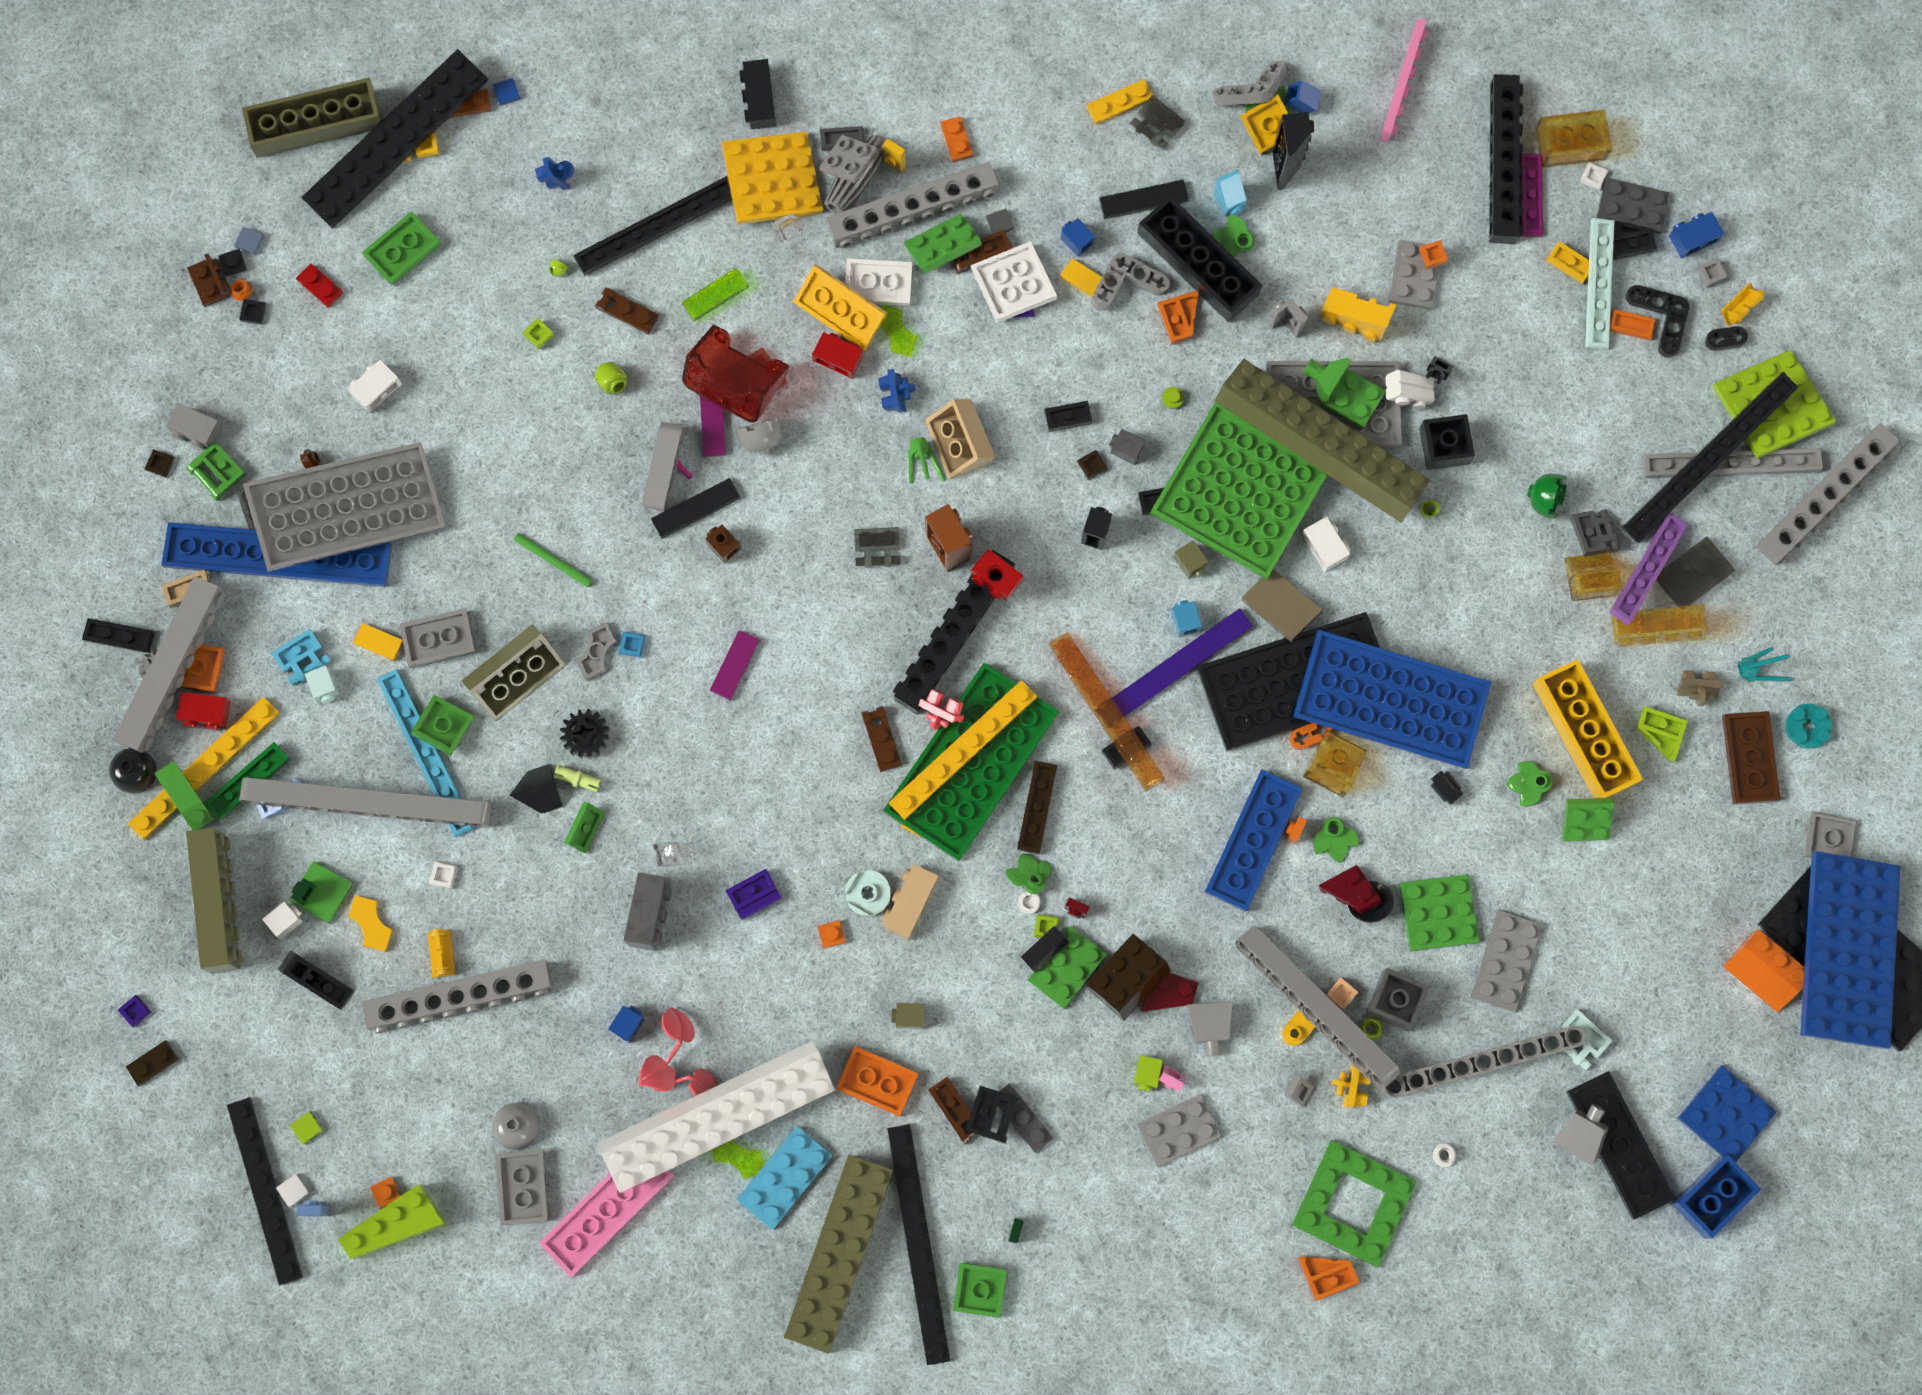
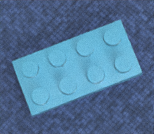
[736,1126,832,1230]

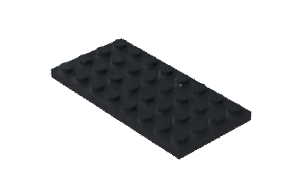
[1196,612,1380,752]
[1757,865,1922,1052]

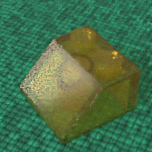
[1303,730,1367,797]

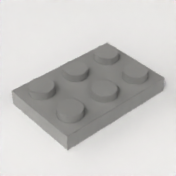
[1388,240,1439,310]
[399,608,476,668]
[1137,1094,1221,1167]
[496,1149,549,1226]

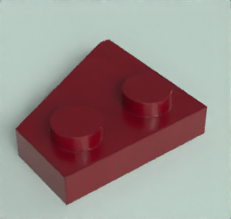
[1319,865,1381,914]
[1141,973,1199,1012]

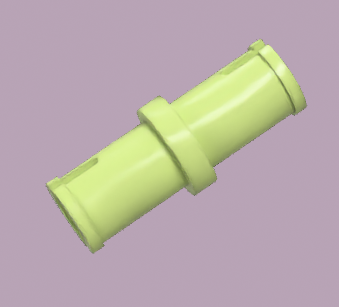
[553,764,602,793]

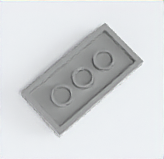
[1470,910,1542,1013]

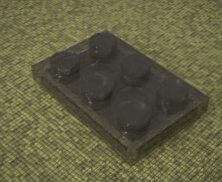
[1656,536,1736,611]

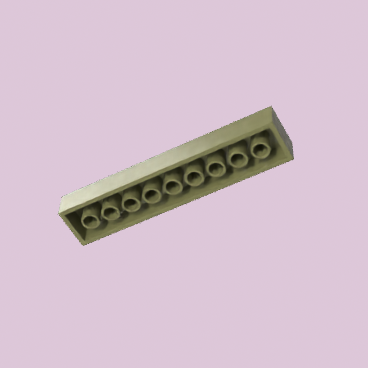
[1215,358,1430,523]

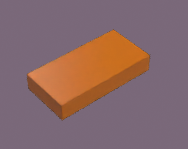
[1610,309,1656,341]

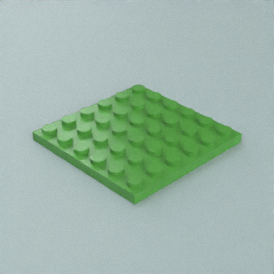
[1150,401,1327,580]

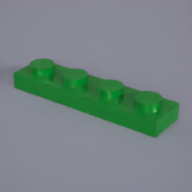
[204,742,291,821]

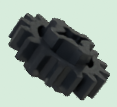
[560,709,610,759]

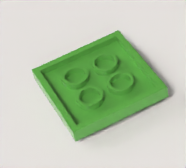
[1399,874,1479,952]

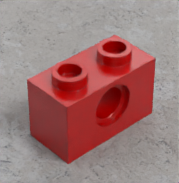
[971,549,1024,602]

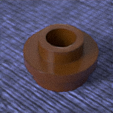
[300,449,320,469]

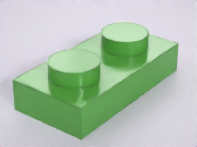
[564,802,605,853]

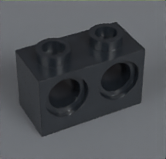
[1081,507,1112,550]

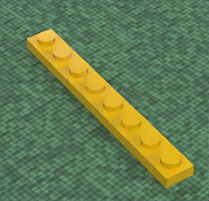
[889,680,1037,820]
[127,696,280,840]

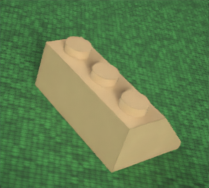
[925,399,996,479]

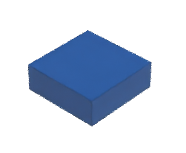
[493,78,520,106]

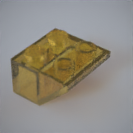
[1564,552,1622,601]

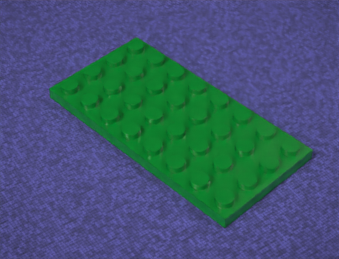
[883,663,1059,862]

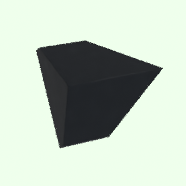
[509,764,563,814]

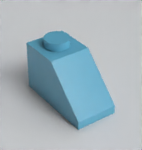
[1214,170,1247,217]

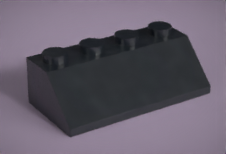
[1272,112,1314,190]

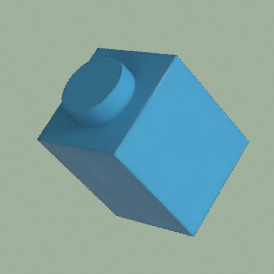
[1171,600,1202,637]

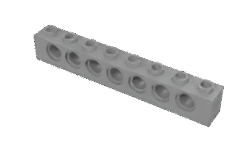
[826,161,999,248]
[1755,423,1900,565]
[362,960,553,1034]

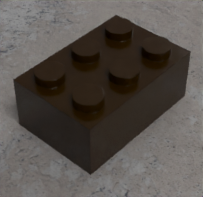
[1086,934,1171,1021]

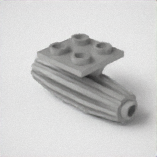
[819,134,886,214]

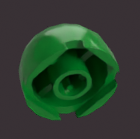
[1527,473,1567,519]

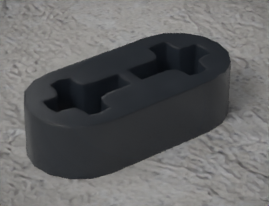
[1705,326,1748,351]

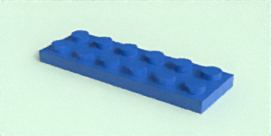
[1204,769,1303,912]

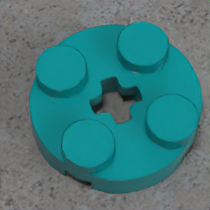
[1785,703,1832,749]

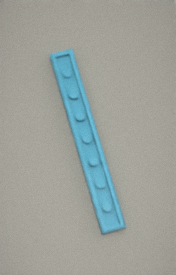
[377,669,476,837]

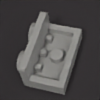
[1269,298,1308,338]

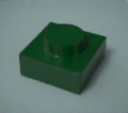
[291,878,316,906]

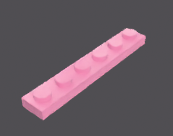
[1380,18,1428,142]

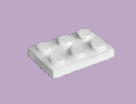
[845,258,912,306]

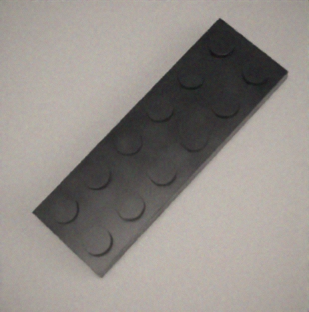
[1566,1071,1676,1220]

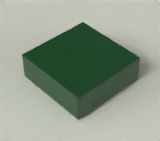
[1008,1218,1023,1244]

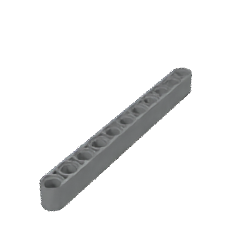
[239,778,492,828]

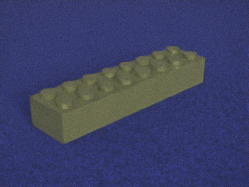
[784,1154,893,1354]

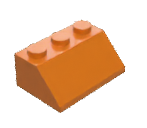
[1723,929,1805,1012]

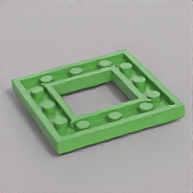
[1292,1140,1417,1268]

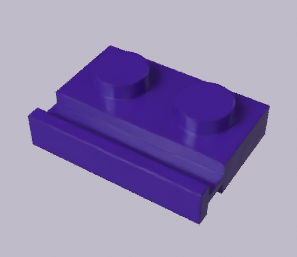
[725,869,782,921]

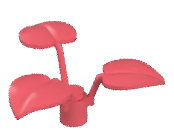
[639,1007,719,1096]

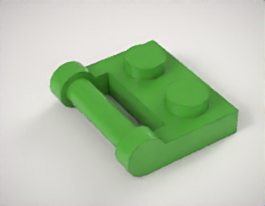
[186,441,246,501]

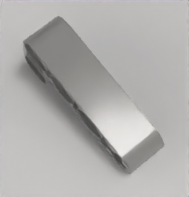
[642,422,688,512]

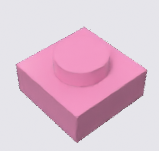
[1159,1064,1184,1091]

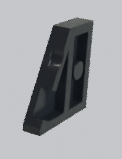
[1604,218,1657,260]

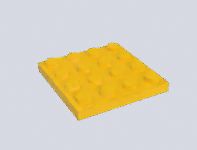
[721,131,823,225]

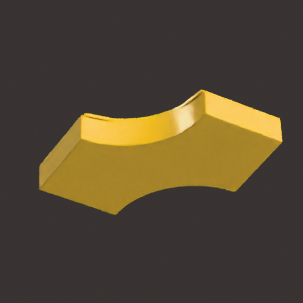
[348,895,393,952]

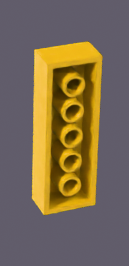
[1533,659,1643,798]

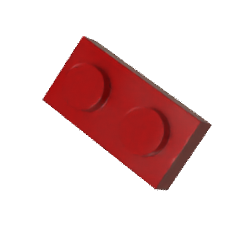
[296,263,343,308]

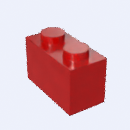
[812,332,864,379]
[176,692,231,731]

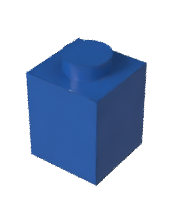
[1284,80,1322,113]
[1061,218,1095,257]
[608,1005,645,1043]

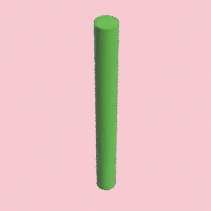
[514,533,593,587]

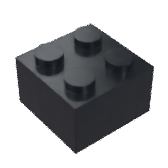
[1419,414,1475,470]

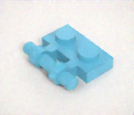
[271,629,331,686]

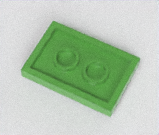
[361,211,441,286]
[904,213,982,274]
[1028,926,1107,1009]

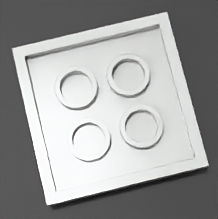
[971,241,1057,323]

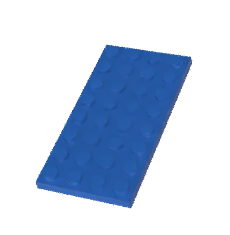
[1293,630,1492,769]
[1800,851,1901,1049]

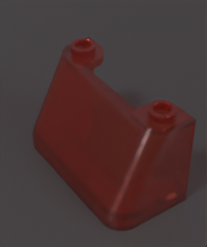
[682,324,789,423]

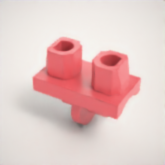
[918,690,964,730]

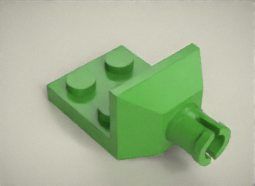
[1303,358,1386,429]

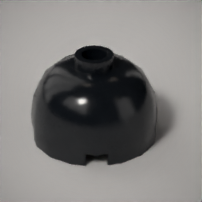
[109,748,157,794]

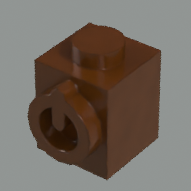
[705,524,741,564]

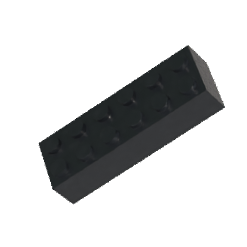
[1137,195,1262,323]

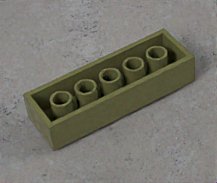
[242,77,382,158]
[186,827,243,974]

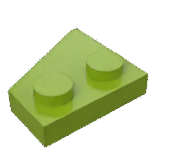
[1636,706,1688,763]

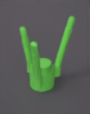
[907,437,946,483]

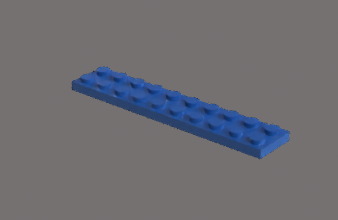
[161,522,392,587]

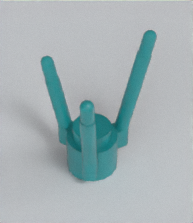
[1737,647,1793,682]

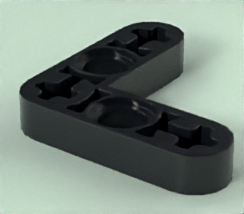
[1626,285,1690,358]

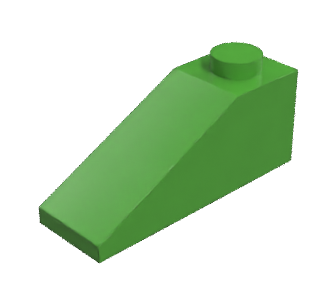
[154,760,214,830]

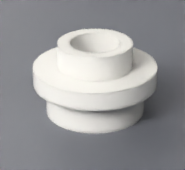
[1432,1143,1456,1167]

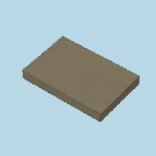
[1242,569,1322,643]

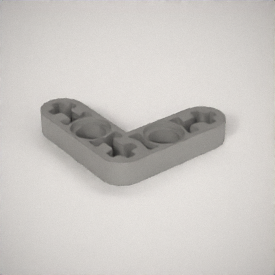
[1212,61,1287,106]
[1091,253,1170,311]

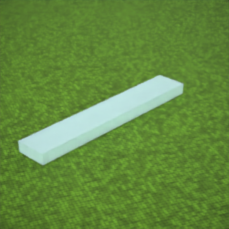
[1585,218,1614,350]

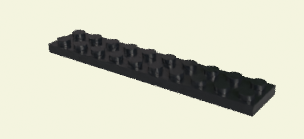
[301,49,488,228]

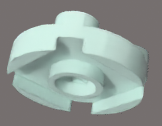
[845,870,891,917]

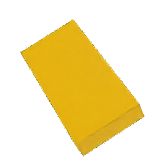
[1060,258,1109,297]
[352,623,403,661]

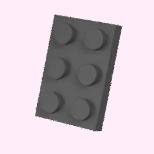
[1596,177,1669,234]

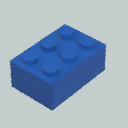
[1671,1154,1762,1239]

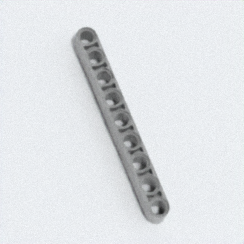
[1235,926,1400,1090]
[1383,1026,1586,1098]

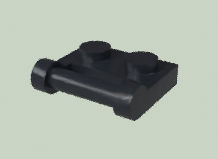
[965,1086,1020,1144]

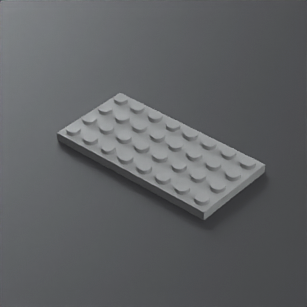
[243,442,446,572]

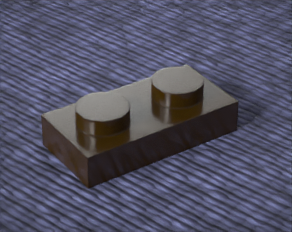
[126,1040,179,1087]

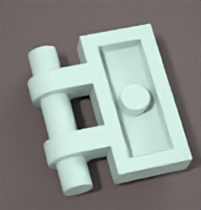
[1550,1009,1612,1070]

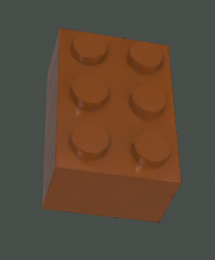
[925,504,973,572]

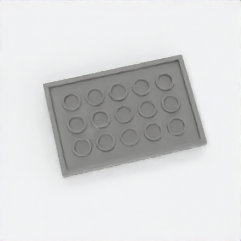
[1266,361,1402,448]

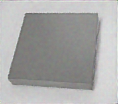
[1804,812,1857,858]

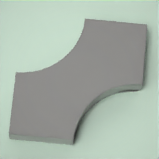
[576,622,617,681]

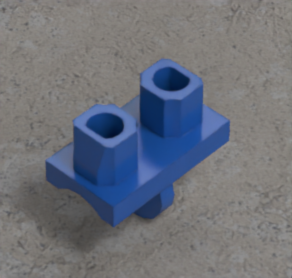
[535,157,575,190]
[878,369,916,413]

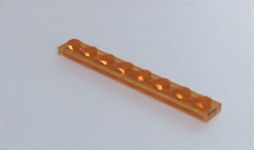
[1048,632,1165,792]

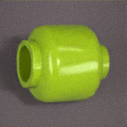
[594,361,627,394]

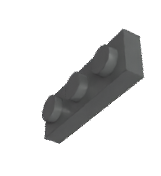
[998,1083,1053,1153]

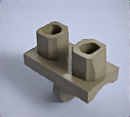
[1677,670,1723,706]

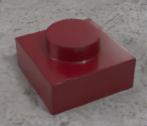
[1064,897,1090,919]

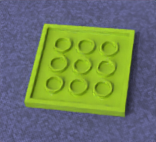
[1712,350,1836,459]

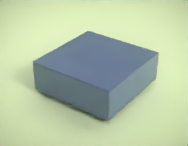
[234,227,264,255]

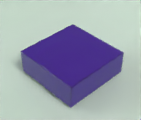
[118,995,152,1028]

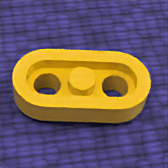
[1282,1010,1315,1046]

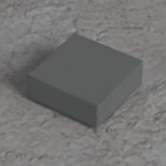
[986,208,1014,234]

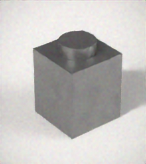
[1109,429,1145,465]

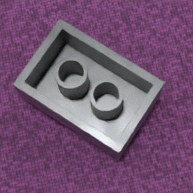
[623,872,672,951]

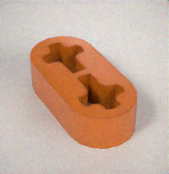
[1289,723,1331,750]

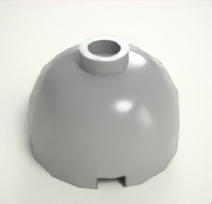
[736,417,782,455]
[492,1102,540,1150]

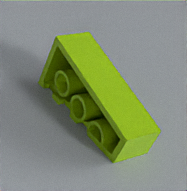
[338,1184,448,1259]

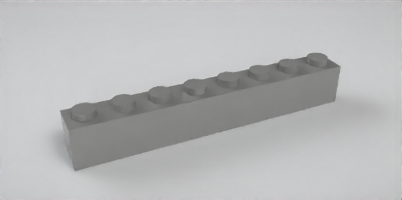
[113,576,225,753]

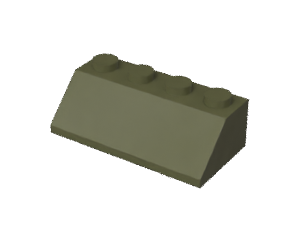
[462,624,566,721]

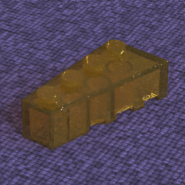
[1611,604,1707,647]

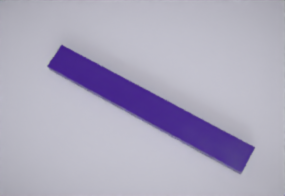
[1095,608,1253,729]

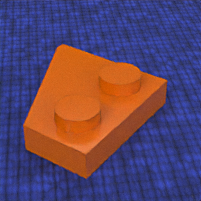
[1157,290,1198,345]
[1297,1256,1360,1301]

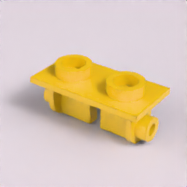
[1720,282,1765,326]
[427,928,456,978]

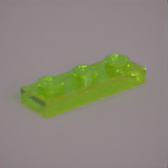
[681,267,749,322]

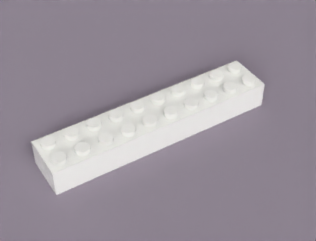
[597,1041,835,1193]

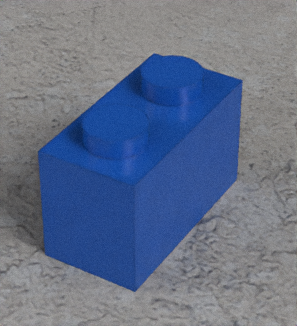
[1669,212,1725,258]

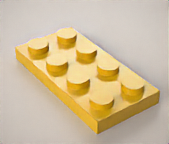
[793,264,887,351]

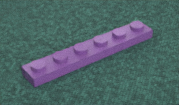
[1609,512,1688,625]

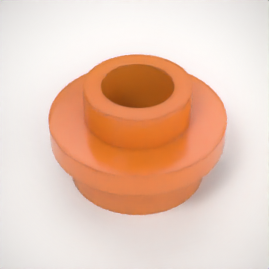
[230,280,253,301]

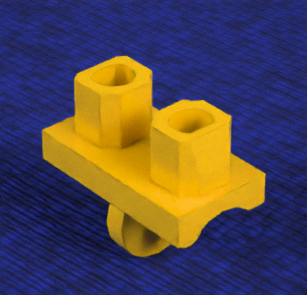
[1331,1065,1370,1108]

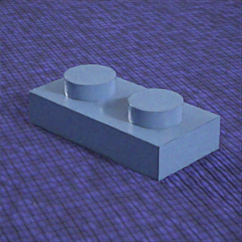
[297,1201,331,1217]

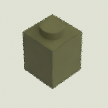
[1173,540,1208,579]
[891,1003,925,1029]

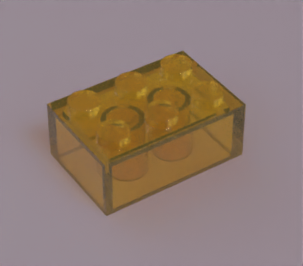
[1535,109,1612,168]

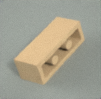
[882,864,939,940]

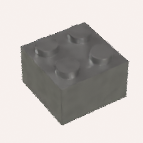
[1366,968,1430,1032]

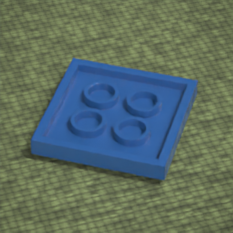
[1677,1065,1777,1162]

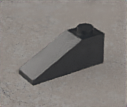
[277,950,353,1010]

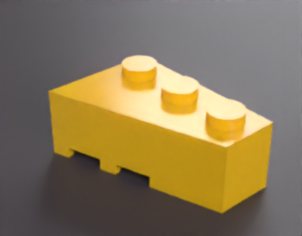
[1319,287,1396,342]

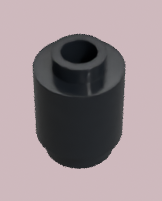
[1430,771,1464,805]

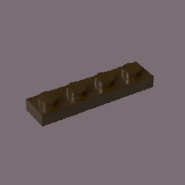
[1017,761,1057,854]

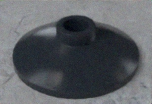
[1348,881,1394,923]

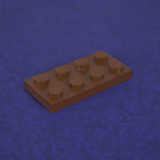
[1722,711,1781,804]

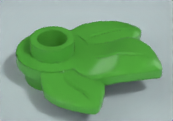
[1212,215,1255,257]
[1506,761,1553,807]
[1313,817,1359,863]
[1006,854,1051,894]

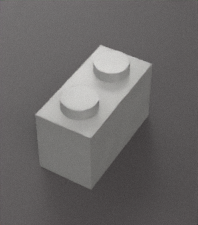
[166,403,223,450]

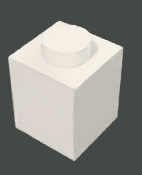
[262,901,303,939]

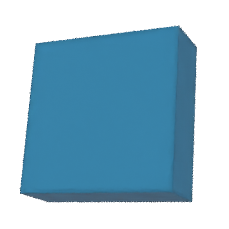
[618,631,646,658]

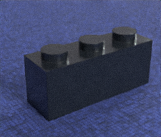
[739,59,777,130]

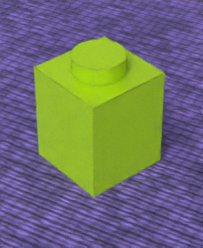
[1133,1055,1163,1092]

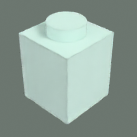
[304,665,339,704]

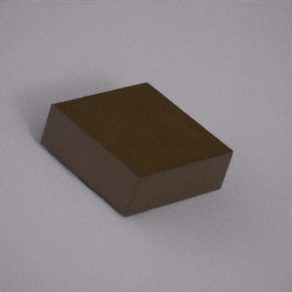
[144,449,175,478]
[1077,450,1107,480]

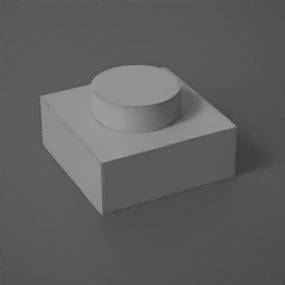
[1696,258,1728,288]
[1284,1074,1314,1107]

